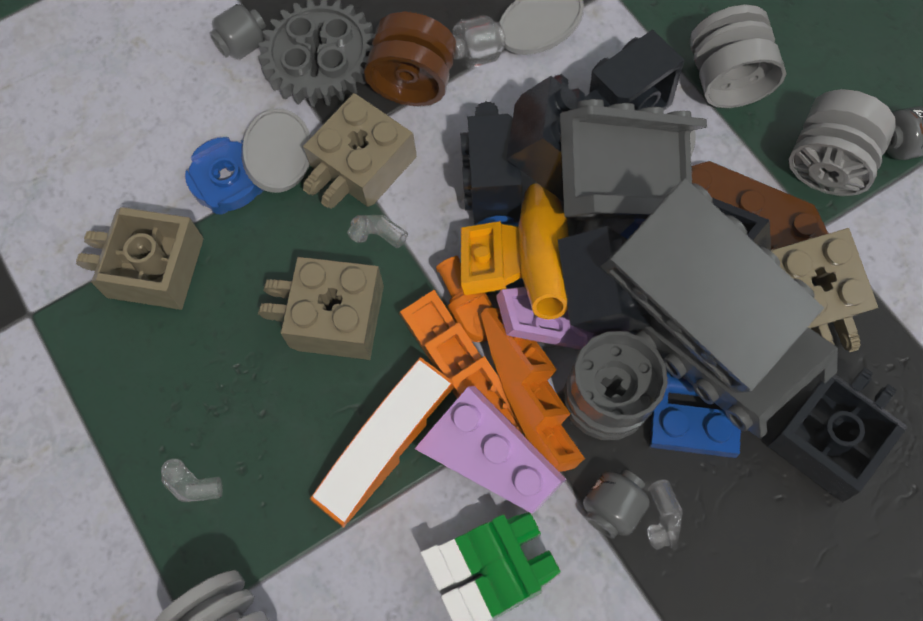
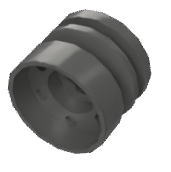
[563,331,668,440]

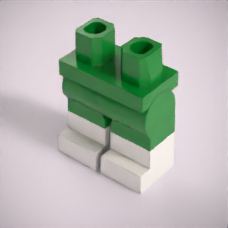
[421,512,561,621]

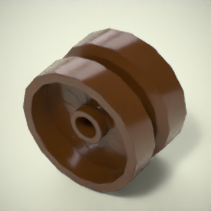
[364,11,457,107]

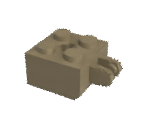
[303,93,417,209]
[76,207,204,310]
[771,228,879,353]
[258,257,384,360]

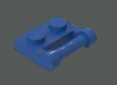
[650,372,741,458]

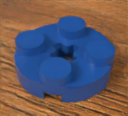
[185,137,263,214]

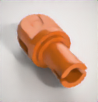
[436,256,493,342]

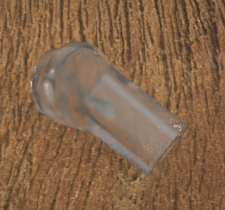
[347,215,408,248]
[161,459,223,502]
[647,480,683,549]

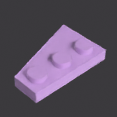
[496,287,629,350]
[415,386,566,513]

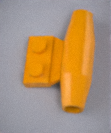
[461,183,569,320]

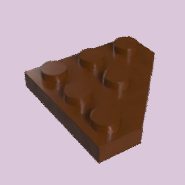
[691,161,829,250]

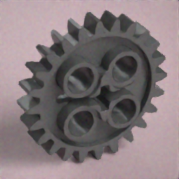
[258,0,375,107]

